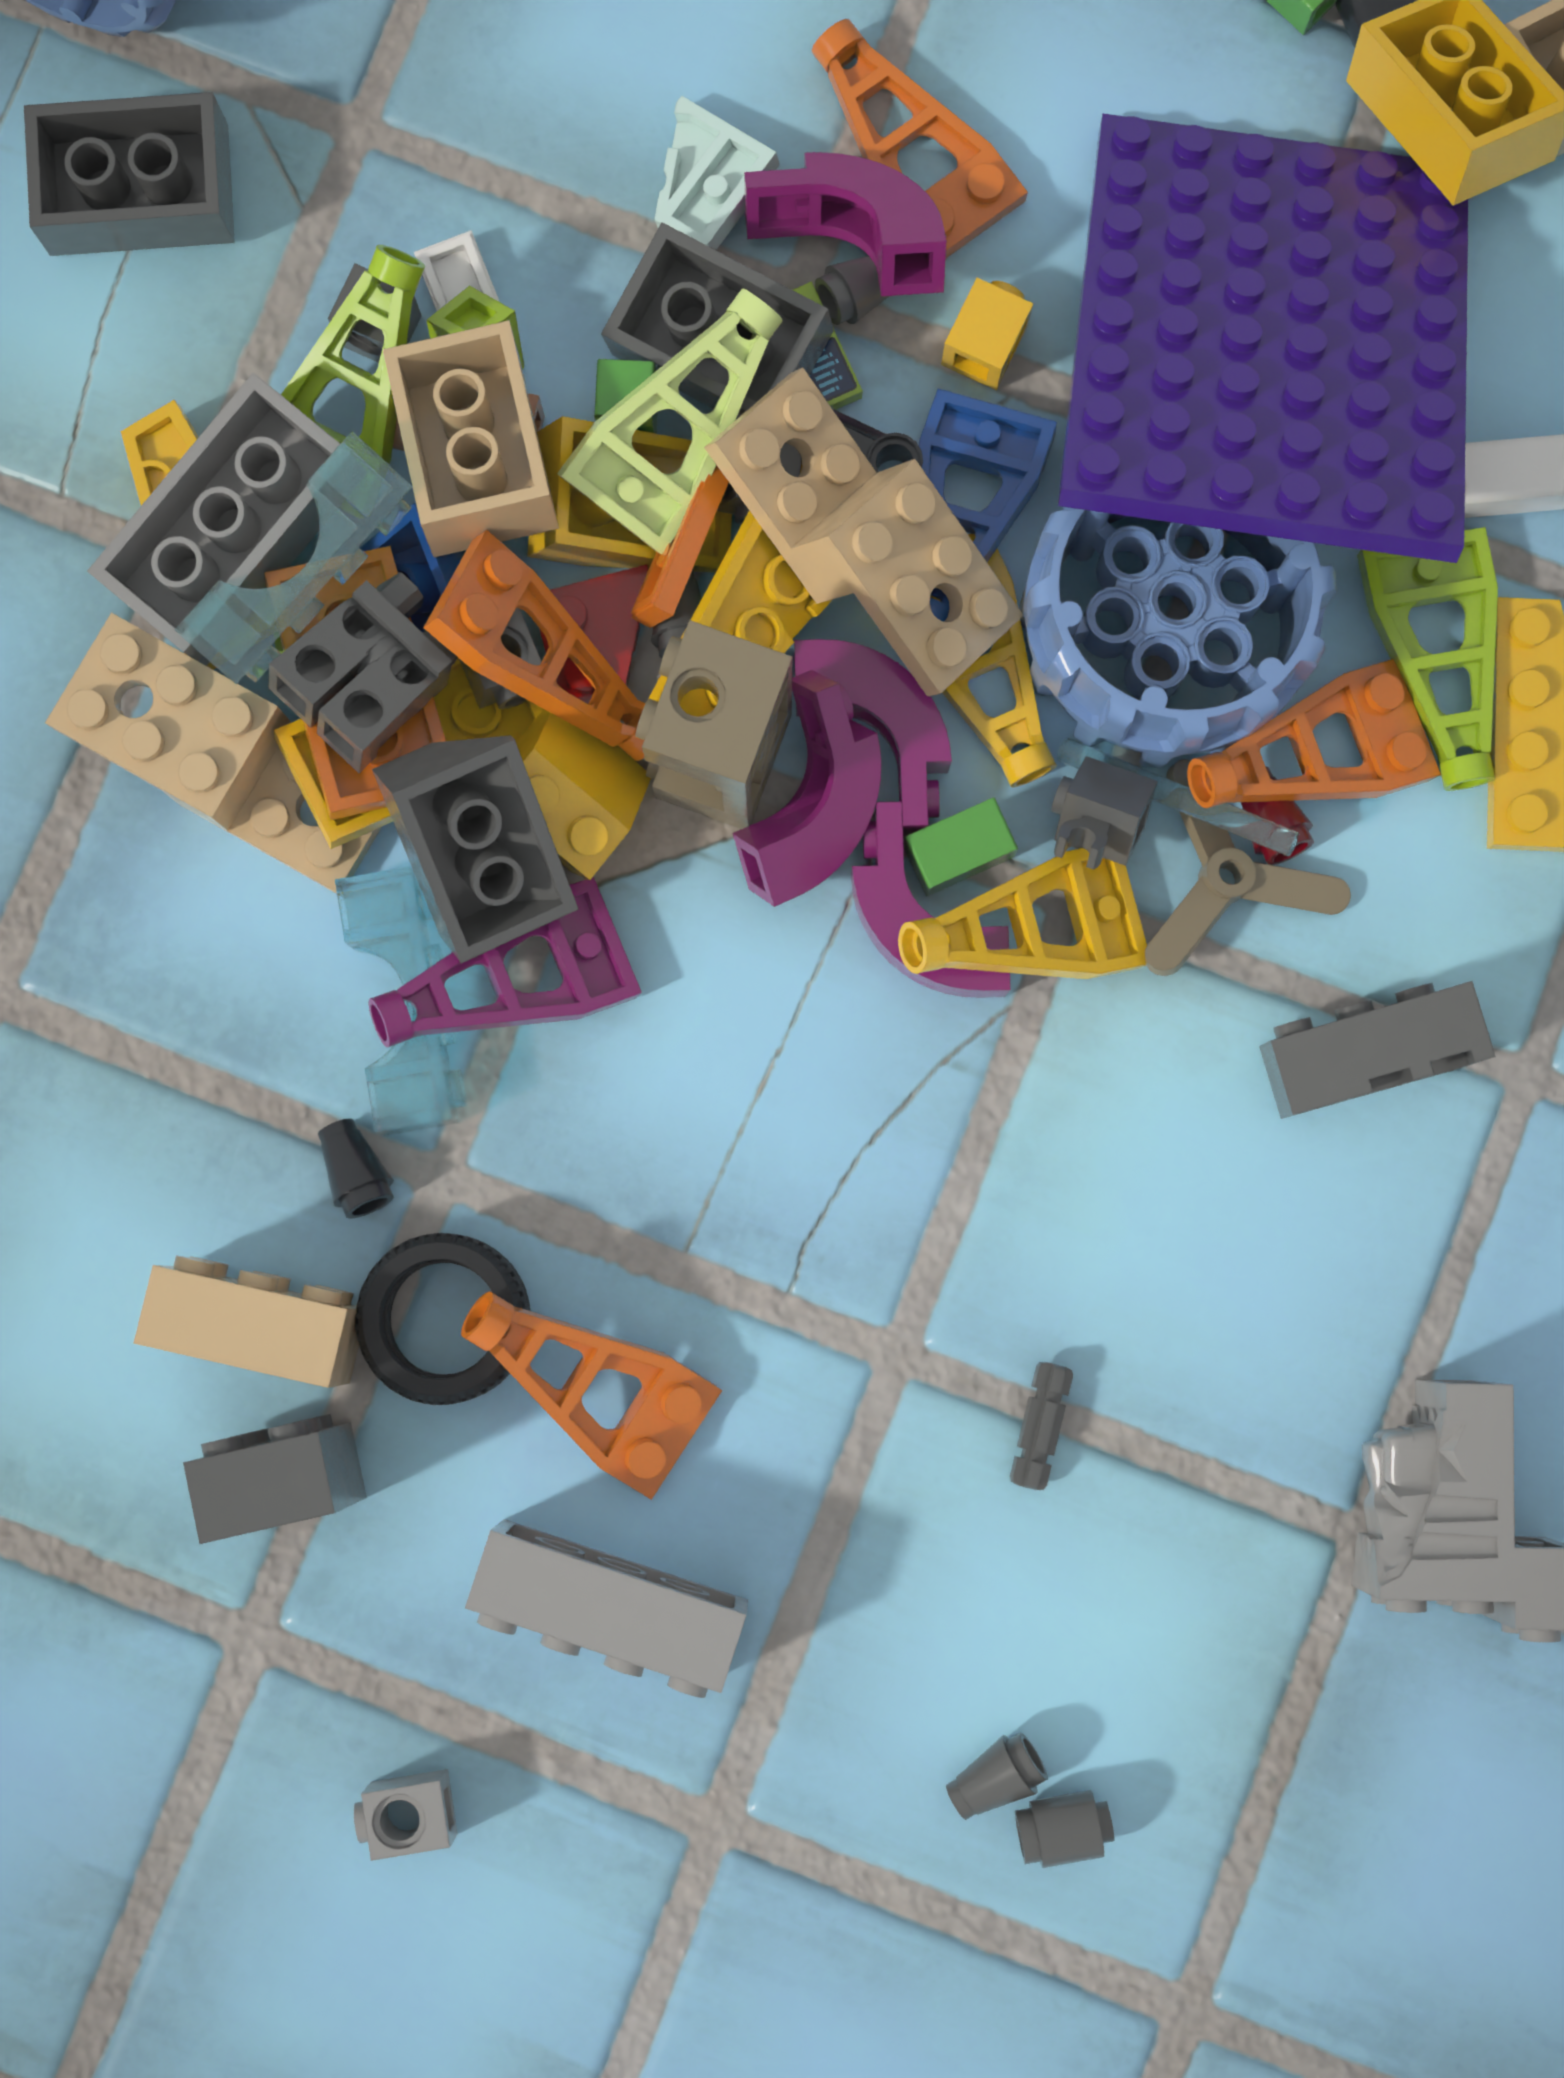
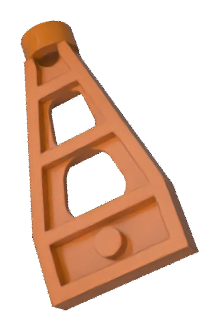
[812,19,1028,258]
[423,530,646,761]
[1187,659,1441,808]
[461,1291,722,1500]

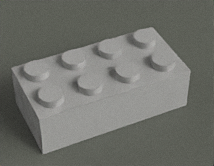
[87,372,367,666]
[465,1519,748,1698]

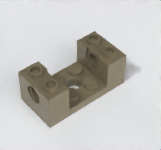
[635,620,792,829]

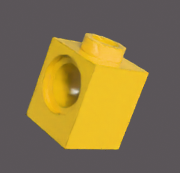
[941,277,1034,391]

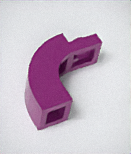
[744,152,947,297]
[794,639,952,836]
[732,670,881,907]
[851,802,1011,998]

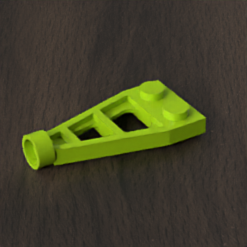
[281,244,425,520]
[1357,527,1498,791]

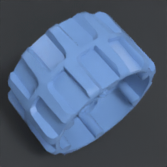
[1019,507,1337,768]

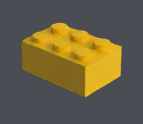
[1346,0,1564,206]

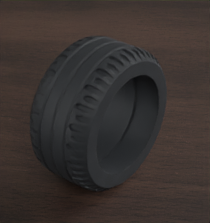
[355,1233,531,1405]

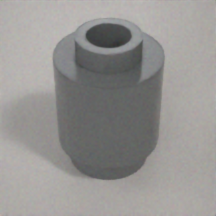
[1015,1790,1115,1868]

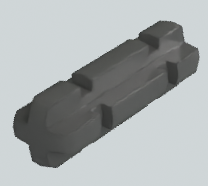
[1010,1362,1073,1490]

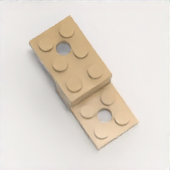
[704,367,1024,697]
[45,612,382,896]

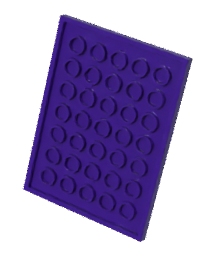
[1058,113,1468,563]

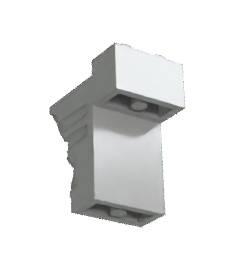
[1352,1379,1564,1642]

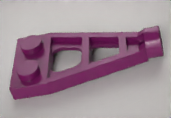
[368,876,642,1047]

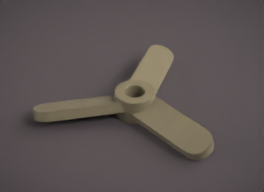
[1145,759,1351,976]

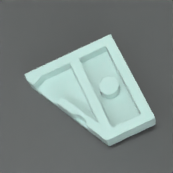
[654,95,780,250]

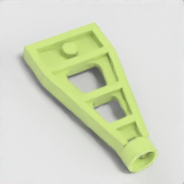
[557,288,783,555]

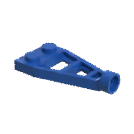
[919,388,1057,622]

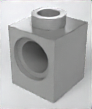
[354,1769,458,1861]

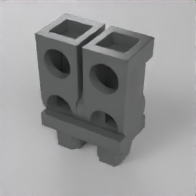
[268,573,458,774]

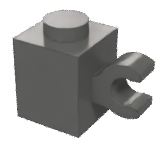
[1051,756,1158,869]

